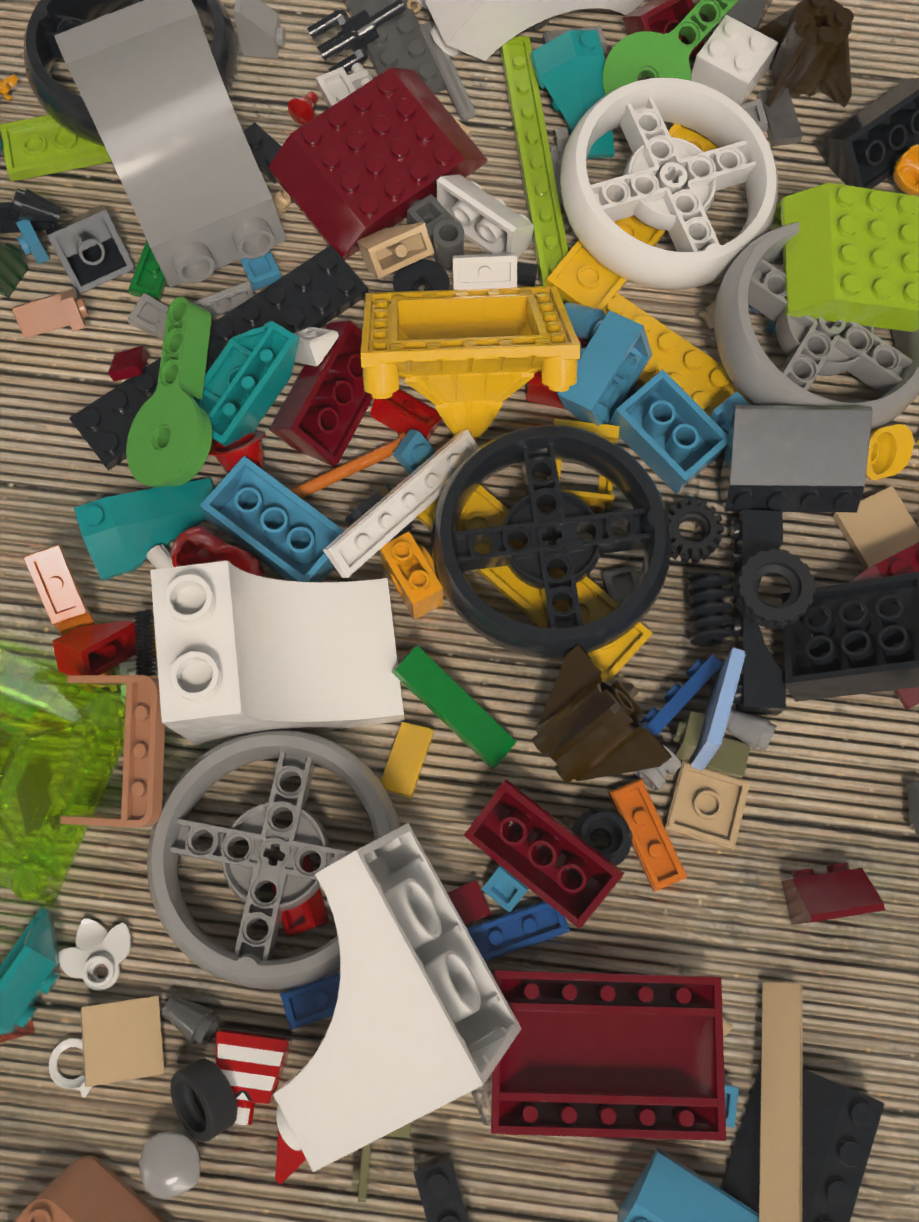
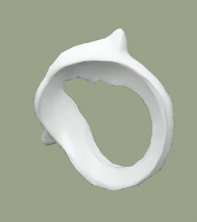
[48,1038,93,1098]

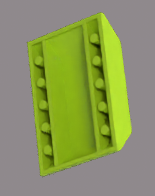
[781,183,919,332]

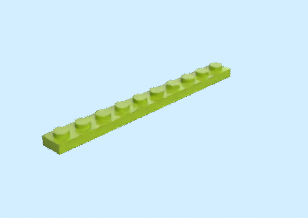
[500,36,569,302]

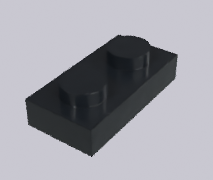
[243,122,282,184]

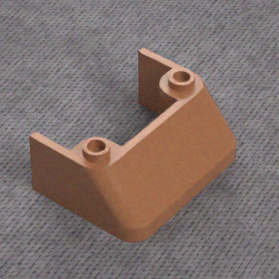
[60,675,165,828]
[15,1155,167,1222]

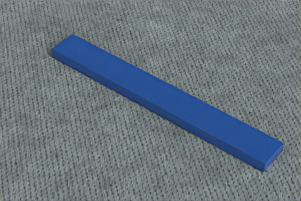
[280,901,570,1031]

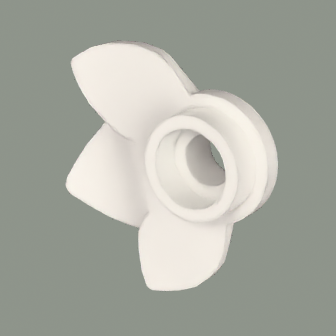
[58,918,131,991]

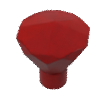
[288,92,318,125]

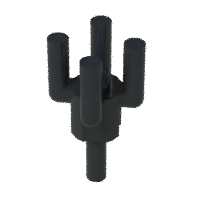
[307,0,406,73]

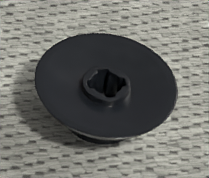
[393,259,450,292]

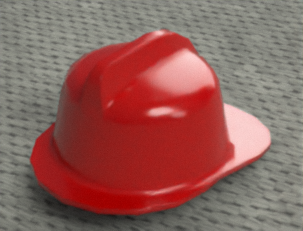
[208,431,266,473]

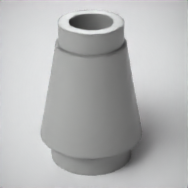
[726,709,777,751]

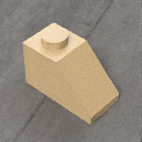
[357,222,434,279]

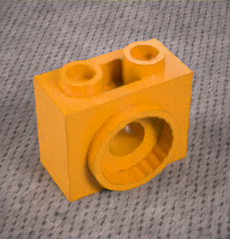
[380,532,443,620]

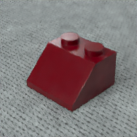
[622,0,704,58]
[781,863,886,925]

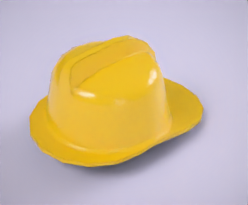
[866,424,914,480]

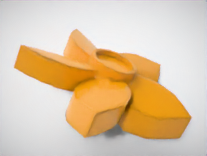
[0,74,18,101]

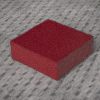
[108,346,148,382]
[447,880,491,926]

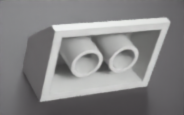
[437,175,534,259]

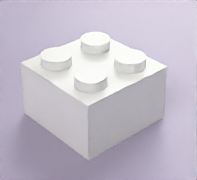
[691,15,778,106]

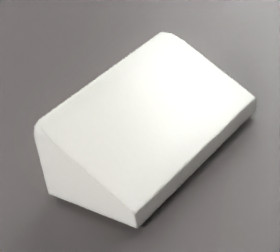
[293,327,339,366]

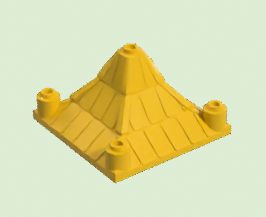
[361,286,580,440]

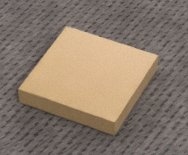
[833,486,919,570]
[664,761,751,851]
[80,996,164,1087]

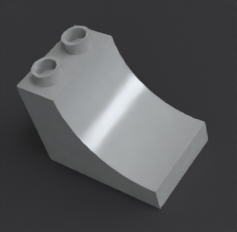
[54,0,286,288]

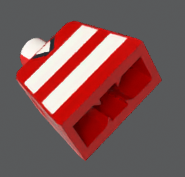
[216,1029,293,1125]

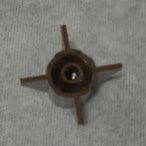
[757,0,854,108]
[532,644,672,783]

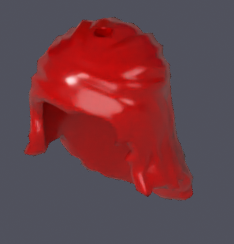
[170,526,265,577]

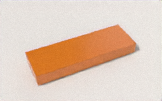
[608,778,687,892]

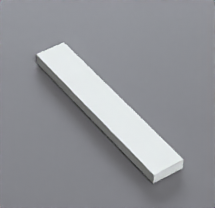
[323,429,479,578]

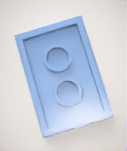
[690,647,746,771]

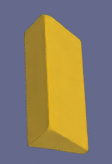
[381,722,435,799]

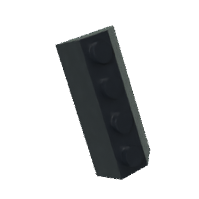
[820,78,919,189]

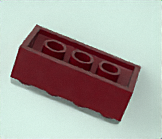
[269,320,373,466]
[463,780,624,929]

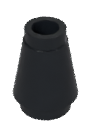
[10,188,62,225]

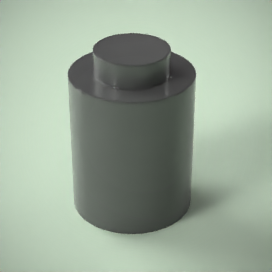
[433,219,464,268]

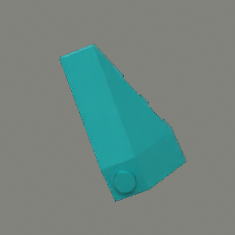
[530,30,615,159]
[74,478,214,581]

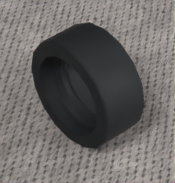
[170,1058,237,1142]

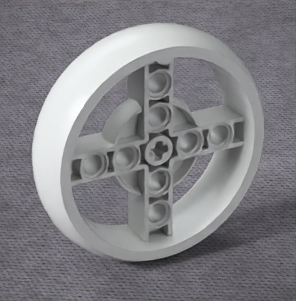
[560,78,778,290]

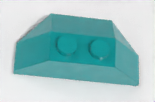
[195,321,300,447]
[0,907,60,1036]

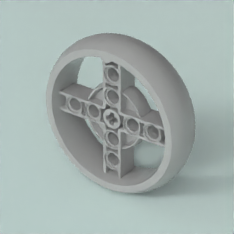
[714,222,919,430]
[147,730,400,989]

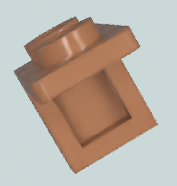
[12,289,89,338]

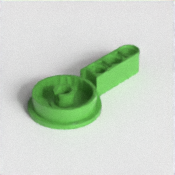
[602,0,738,123]
[126,297,212,488]

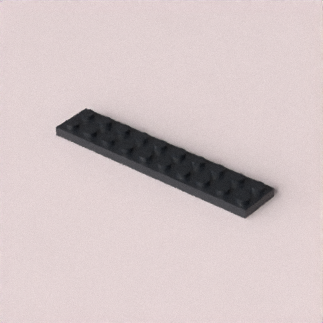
[69,245,369,471]

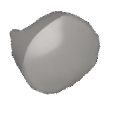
[139,1130,201,1199]

